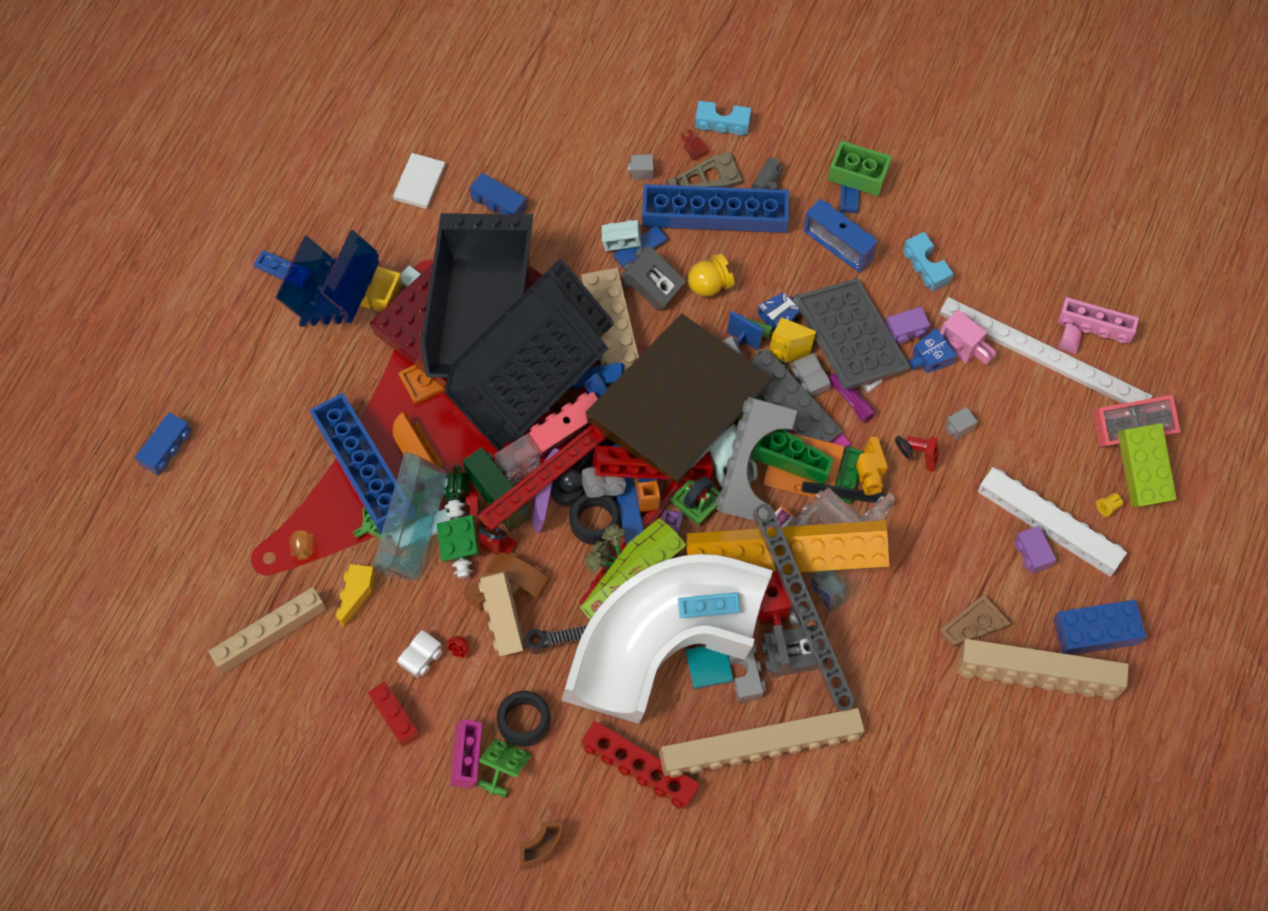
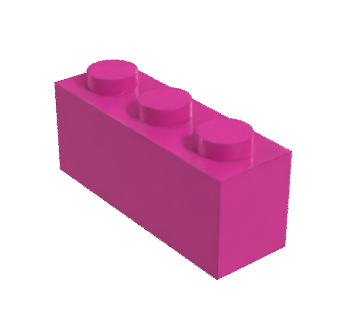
[450,719,482,788]

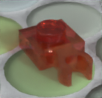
[681,129,709,161]

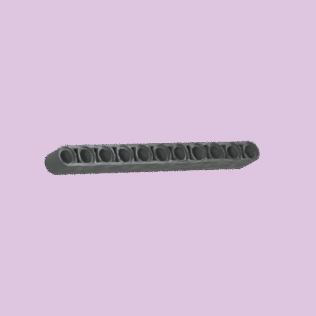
[753,504,854,711]

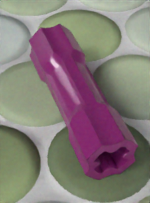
[829,373,876,423]

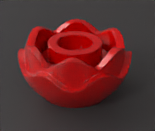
[447,636,470,659]

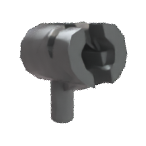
[751,157,784,189]

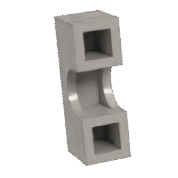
[728,643,766,703]

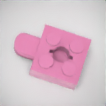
[940,310,996,364]

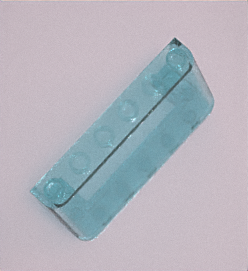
[373,452,447,581]

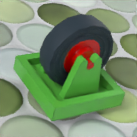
[670,476,721,526]

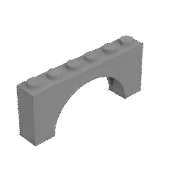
[716,397,797,521]

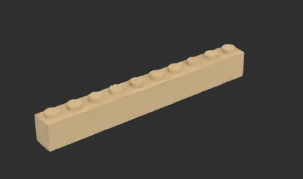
[659,708,865,778]

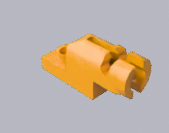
[856,437,888,495]

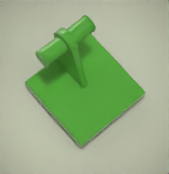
[478,739,532,798]

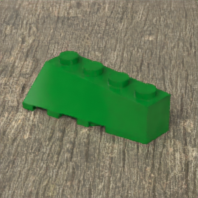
[751,429,834,484]

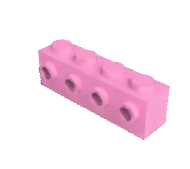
[1057,297,1139,344]

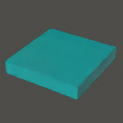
[685,646,733,690]

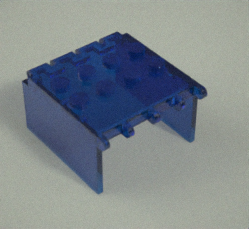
[275,230,380,327]

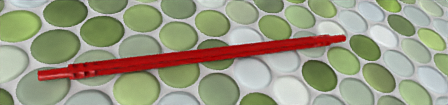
[579,480,687,605]

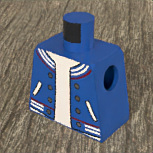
[757,293,800,331]

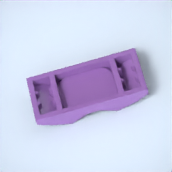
[531,448,559,534]

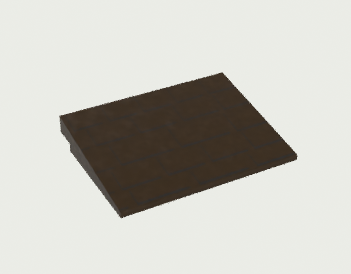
[585,313,773,483]

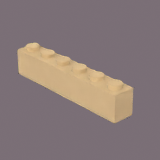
[208,587,326,674]

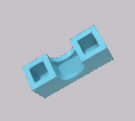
[695,101,751,135]
[903,232,953,292]

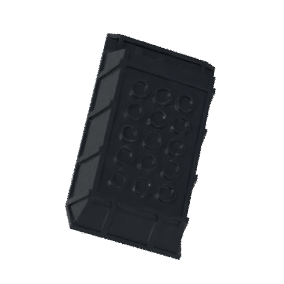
[421,213,534,378]
[445,258,614,452]

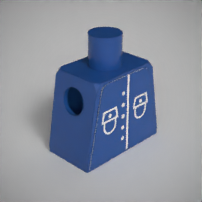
[908,328,957,373]

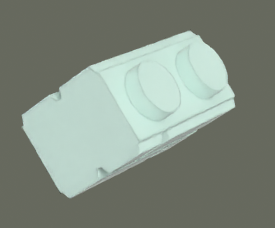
[602,220,641,252]

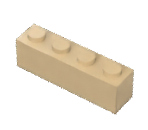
[478,571,526,656]

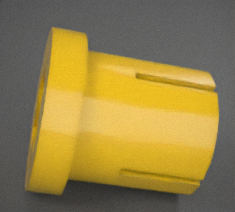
[1096,493,1123,517]

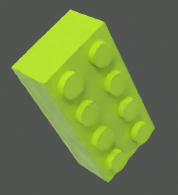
[1117,423,1176,507]

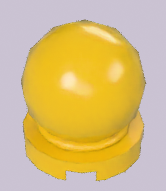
[687,253,735,297]

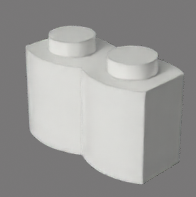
[397,630,442,679]

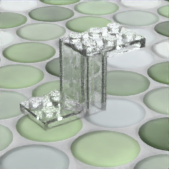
[787,487,896,527]

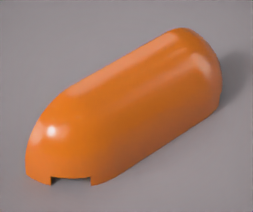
[393,412,443,479]

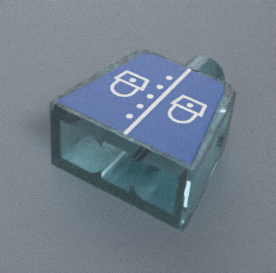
[809,570,847,612]

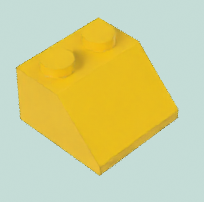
[769,317,816,363]

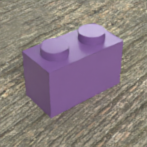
[885,307,930,344]
[1014,526,1056,574]

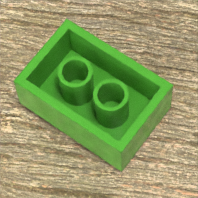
[828,141,892,196]

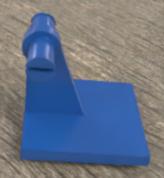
[727,311,764,351]

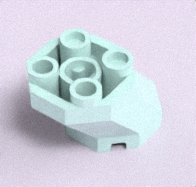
[709,424,758,486]

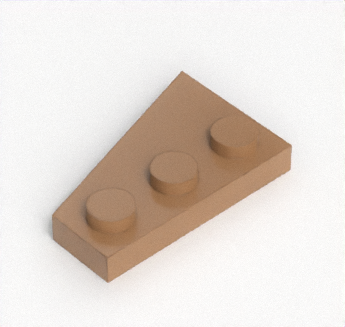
[939,594,1011,647]

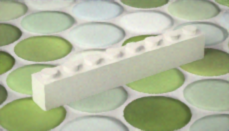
[977,467,1127,577]

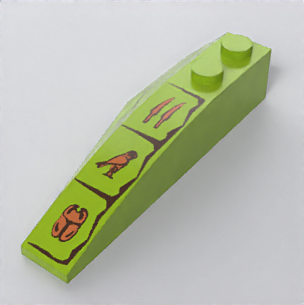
[580,518,686,620]

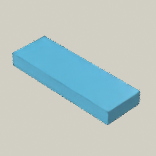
[677,592,741,619]

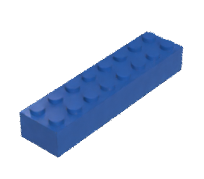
[642,184,789,233]
[309,393,415,535]

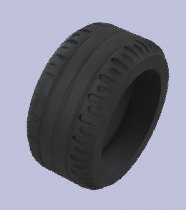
[569,494,621,545]
[496,691,551,747]

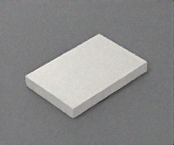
[393,153,446,209]

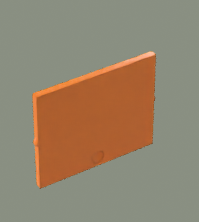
[763,432,845,502]

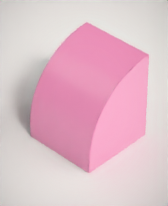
[1058,323,1082,354]

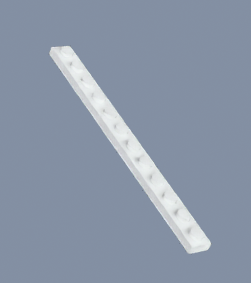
[939,297,1152,404]

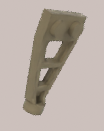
[666,152,742,188]

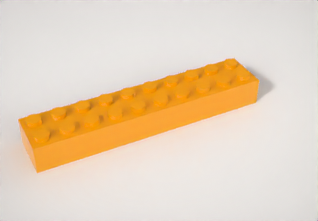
[686,520,889,573]

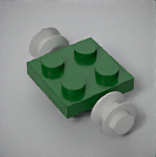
[436,500,480,579]

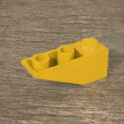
[336,564,375,627]

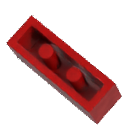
[368,681,419,748]

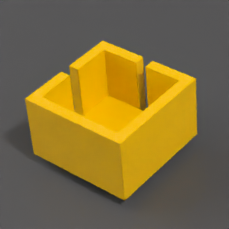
[352,263,403,312]

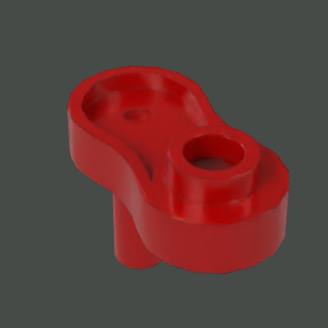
[466,492,483,529]

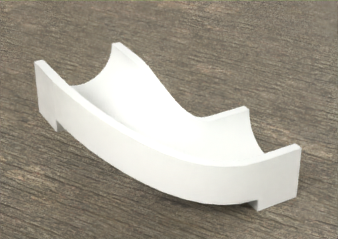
[561,554,772,724]

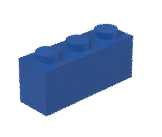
[469,173,527,214]
[135,412,192,475]

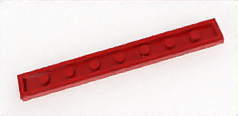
[478,425,606,531]

